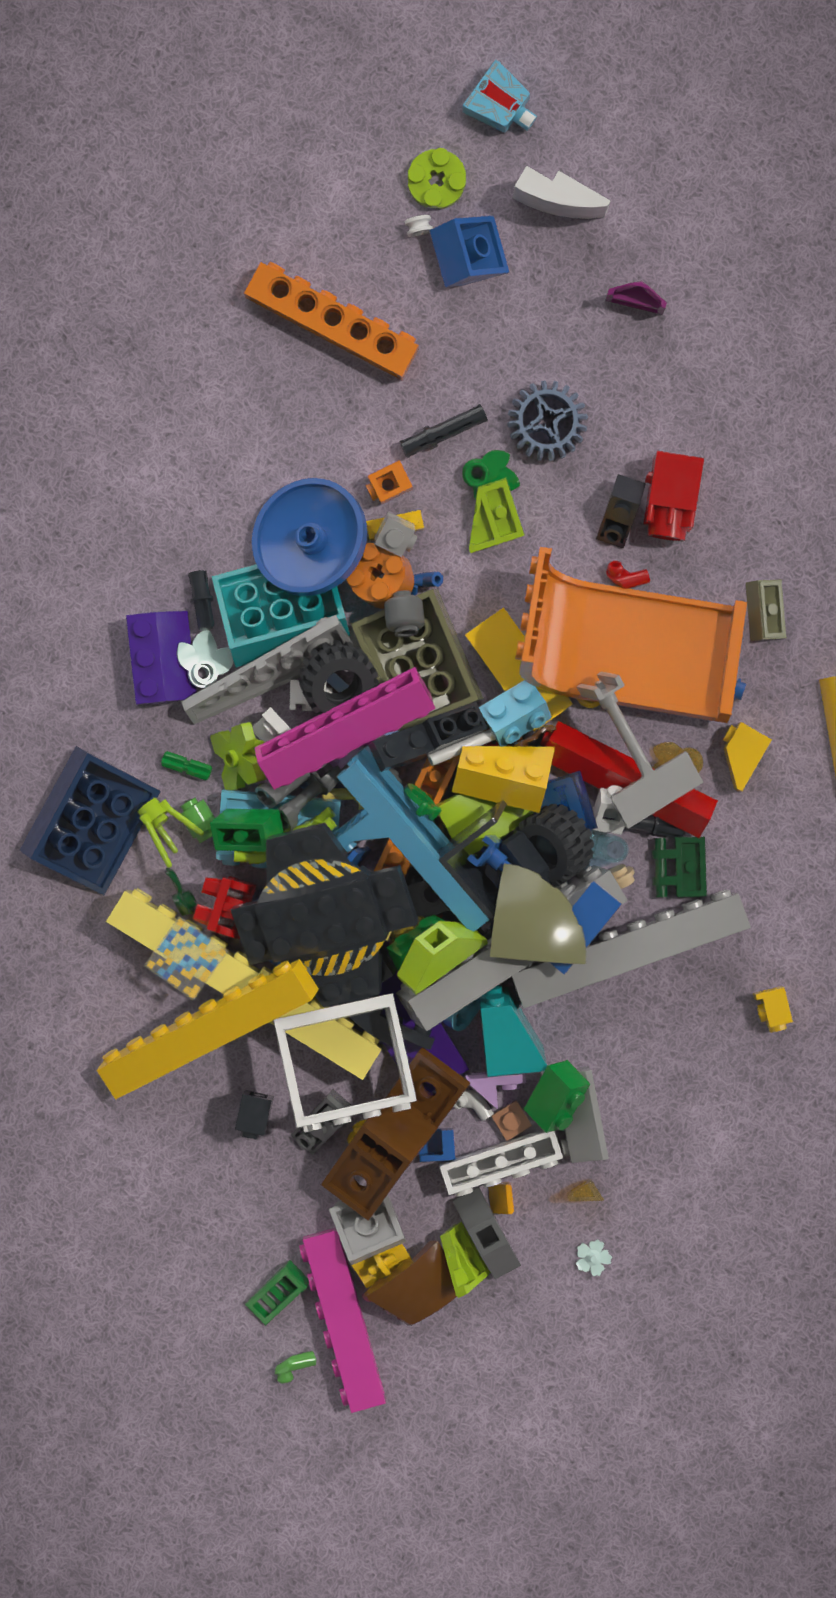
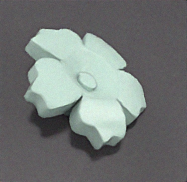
[576,1239,612,1276]

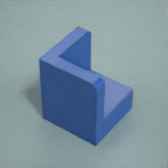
[419,1128,455,1162]

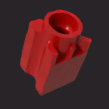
[643,451,704,542]

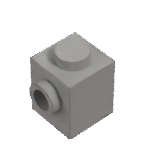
[374,511,417,557]

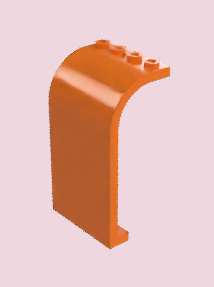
[515,547,747,723]

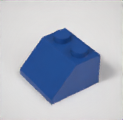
[429,216,509,287]

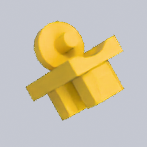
[352,1244,412,1288]

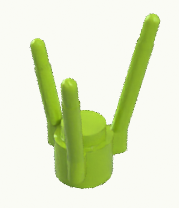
[138,798,204,868]

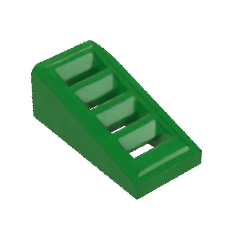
[245,1260,309,1326]

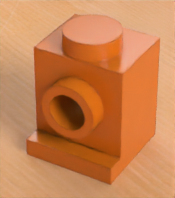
[365,460,413,505]

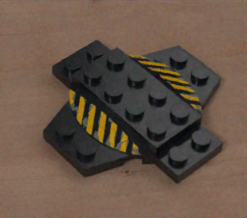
[231,822,419,1007]

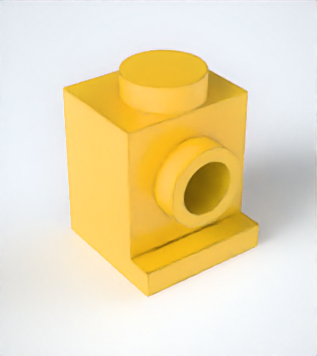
[753,986,793,1033]

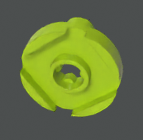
[408,148,466,209]

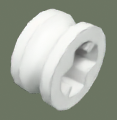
[405,215,433,237]

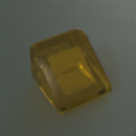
[566,1179,604,1201]

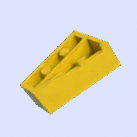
[452,746,555,813]

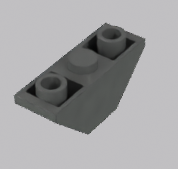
[291,1089,352,1155]
[453,1186,521,1280]

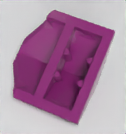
[605,280,667,315]

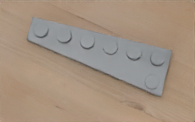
[181,615,354,724]

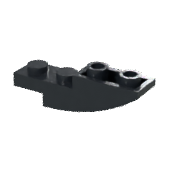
[368,701,488,772]
[339,995,436,1050]

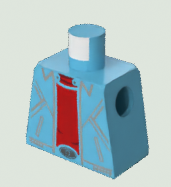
[462,60,537,133]

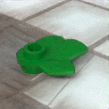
[462,450,520,500]

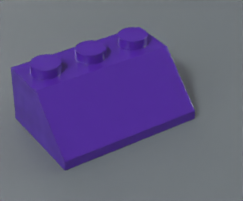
[126,611,197,706]

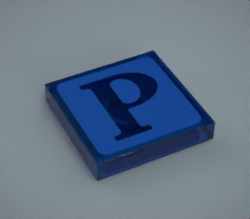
[541,771,598,830]

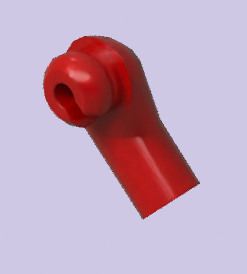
[606,561,650,589]

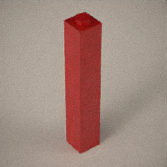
[539,721,718,838]

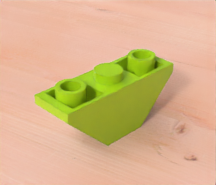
[397,921,488,995]

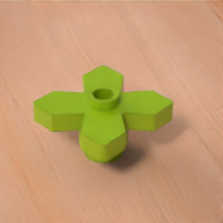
[210,722,267,790]

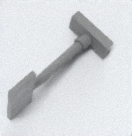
[577,672,704,829]

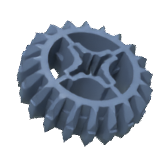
[507,380,588,461]

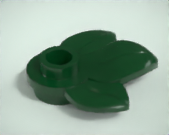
[165,868,197,916]

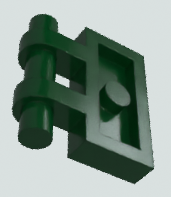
[651,837,707,897]

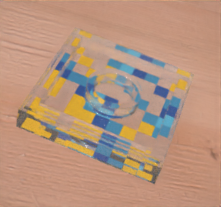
[144,916,229,1001]

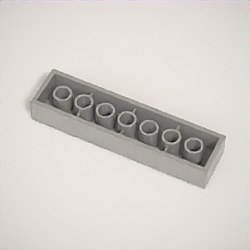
[396,864,628,1031]
[511,889,751,1009]

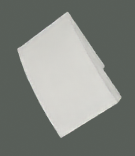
[513,166,610,219]

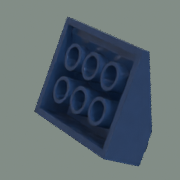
[19,746,161,895]

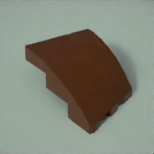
[362,1241,457,1326]

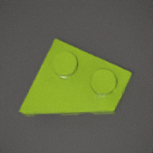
[469,478,525,553]
[440,1221,491,1298]

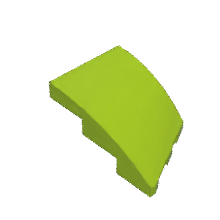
[436,793,534,855]

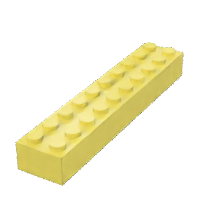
[106,888,383,1080]

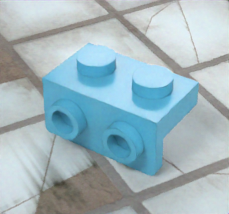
[479,680,552,746]

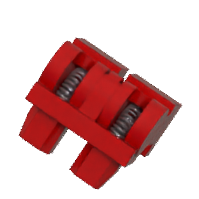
[193,876,258,940]

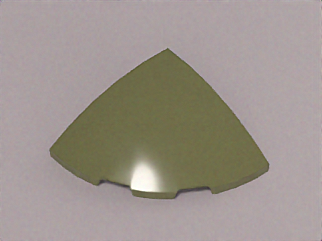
[490,863,587,964]

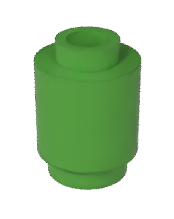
[180,797,215,843]

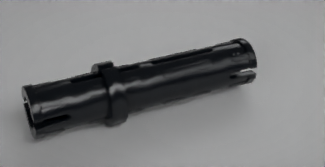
[399,404,488,458]

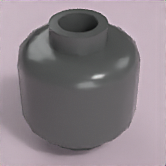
[384,590,425,637]

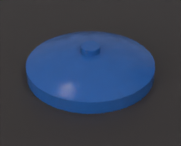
[252,478,367,596]

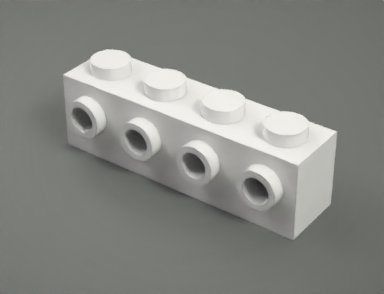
[439,1130,563,1197]

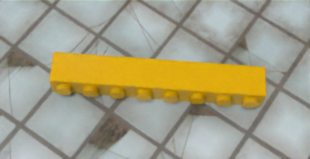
[96,959,319,1100]

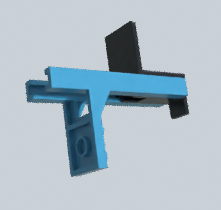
[333,745,507,936]

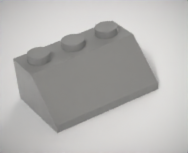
[561,1066,609,1163]

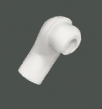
[454,1089,494,1121]

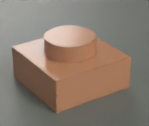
[492,1100,532,1141]

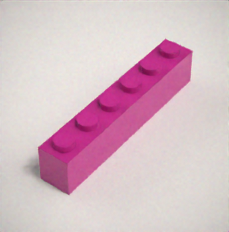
[254,667,435,790]
[299,1227,386,1413]

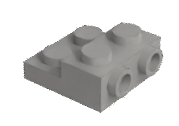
[329,1195,407,1265]

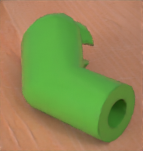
[275,1351,316,1384]

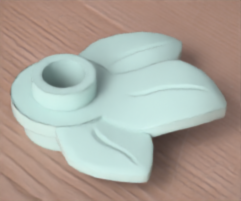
[177,630,233,688]

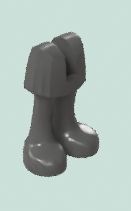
[255,764,342,832]

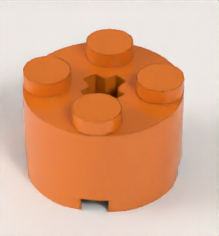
[347,543,414,609]

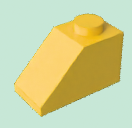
[723,722,772,792]

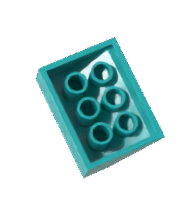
[211,564,350,667]

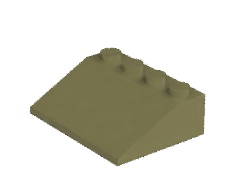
[351,589,484,731]

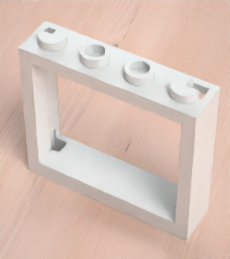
[273,993,417,1132]

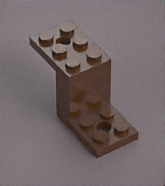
[321,1047,470,1221]

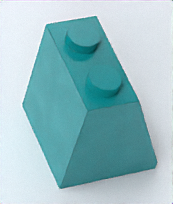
[479,985,547,1077]

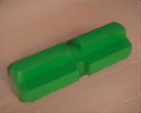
[161,751,212,780]

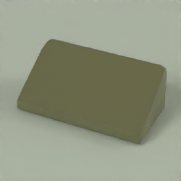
[746,579,787,641]

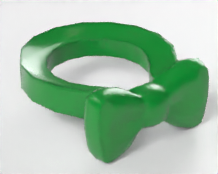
[404,783,442,821]

